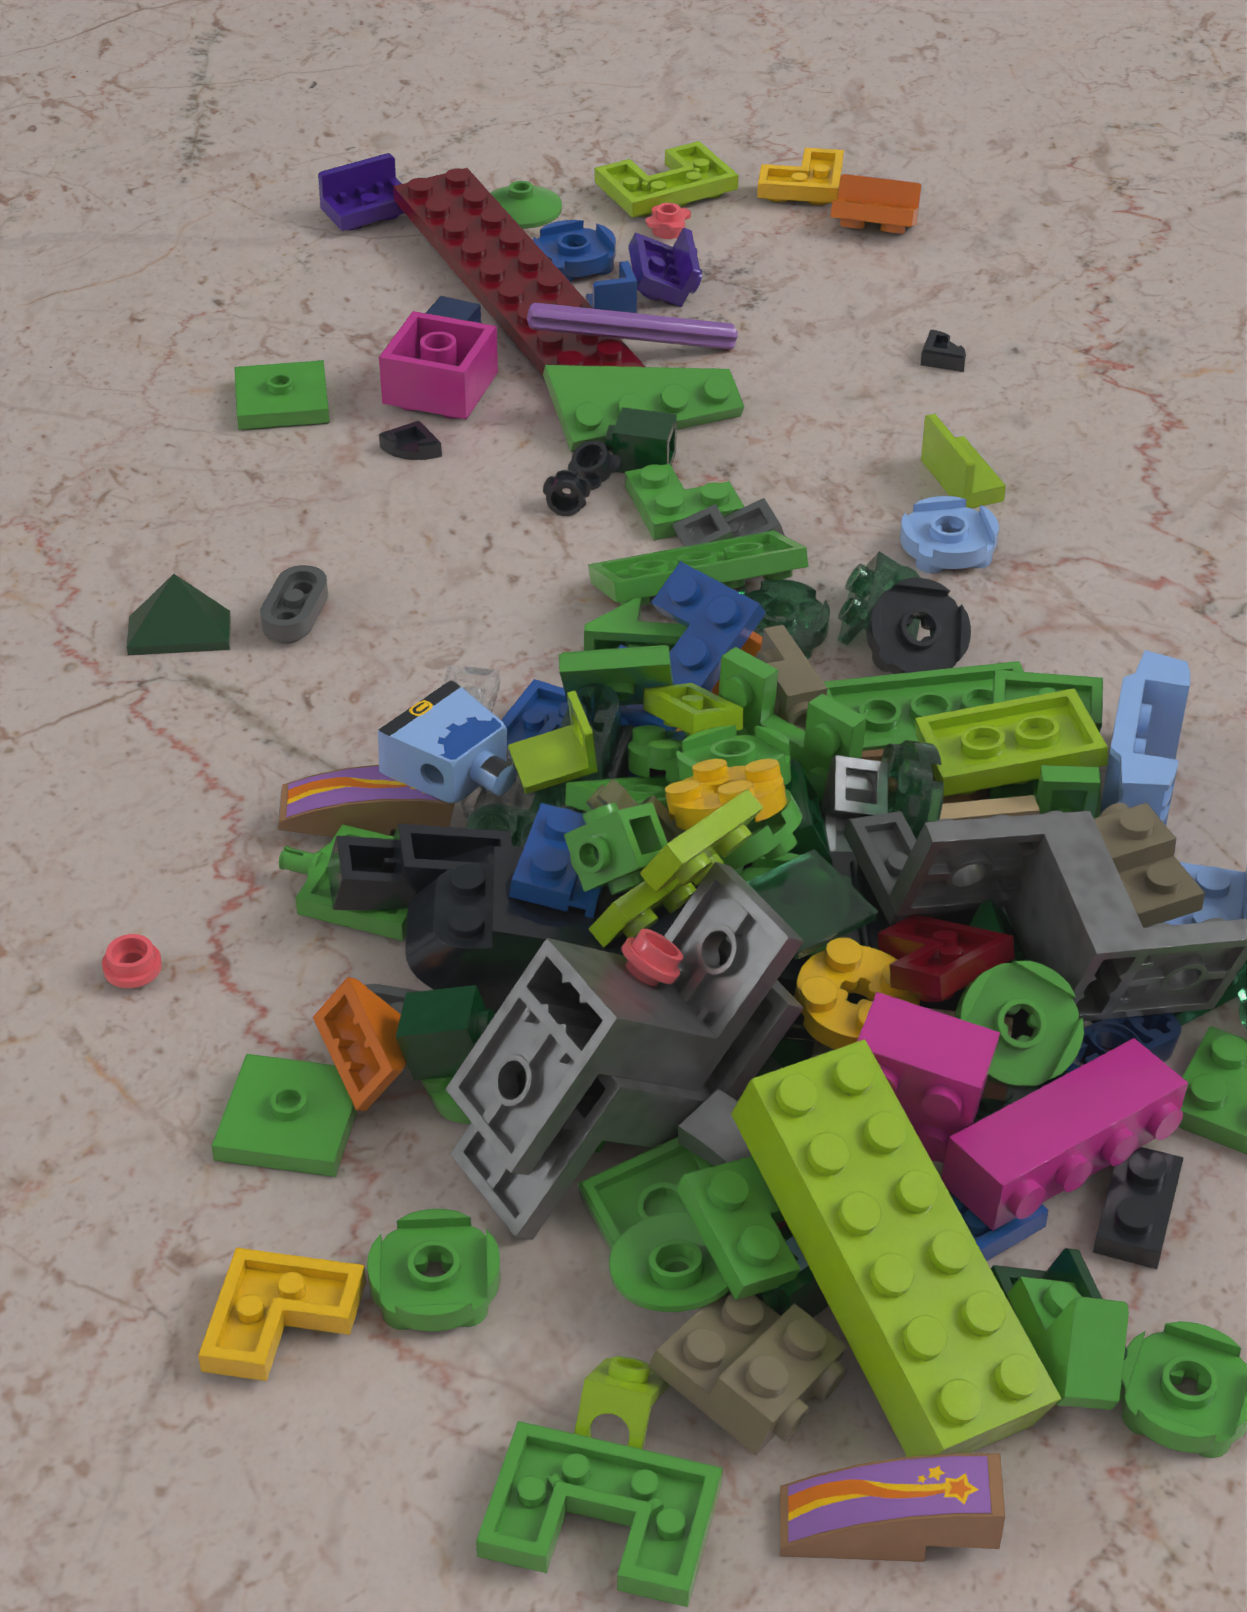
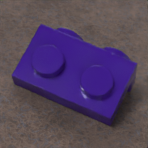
[318,153,404,231]
[628,228,702,307]

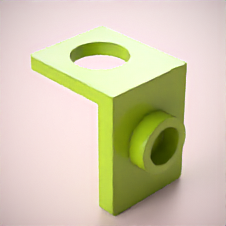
[508,690,597,794]
[574,1356,669,1449]

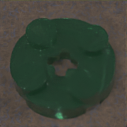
[738,579,830,659]
[882,740,943,840]

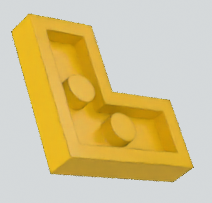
[757,147,844,205]
[198,1247,366,1381]

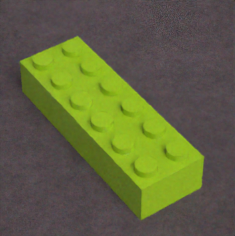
[731,1039,1062,1457]

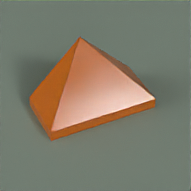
[313,977,406,1112]

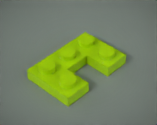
[594,141,739,218]
[589,789,763,948]

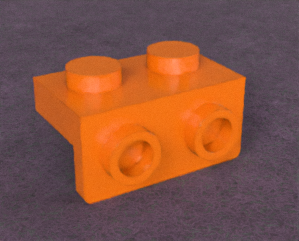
[830,174,922,234]

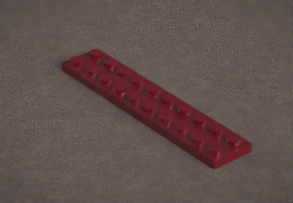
[393,168,646,378]

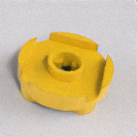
[665,759,787,830]
[794,938,920,1049]

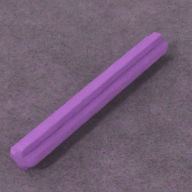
[527,303,738,350]

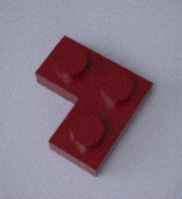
[878,914,1014,1002]

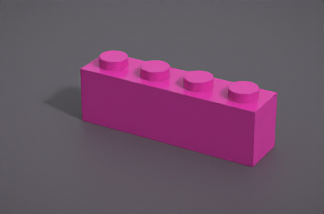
[941,1038,1188,1231]

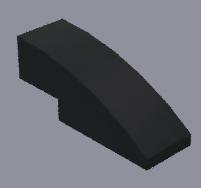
[328,824,513,910]

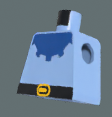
[378,680,517,803]

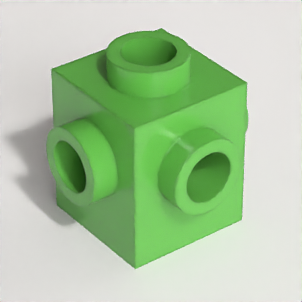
[564,802,668,895]

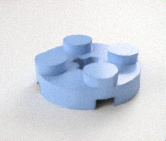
[900,496,999,573]

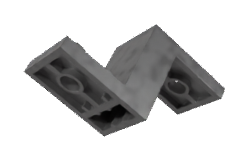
[889,811,1247,1022]
[446,862,804,1175]
[450,936,803,1240]

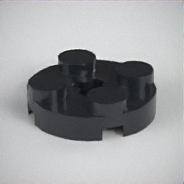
[866,578,971,674]

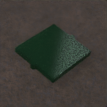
[747,849,878,960]

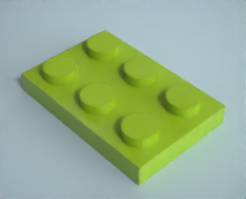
[915,688,1108,796]

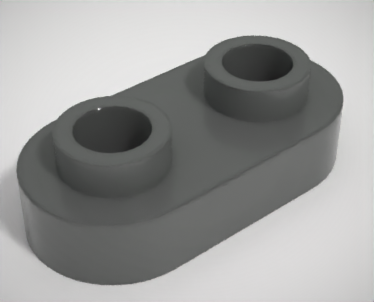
[260,565,328,643]

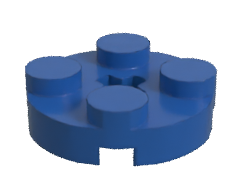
[533,220,616,282]

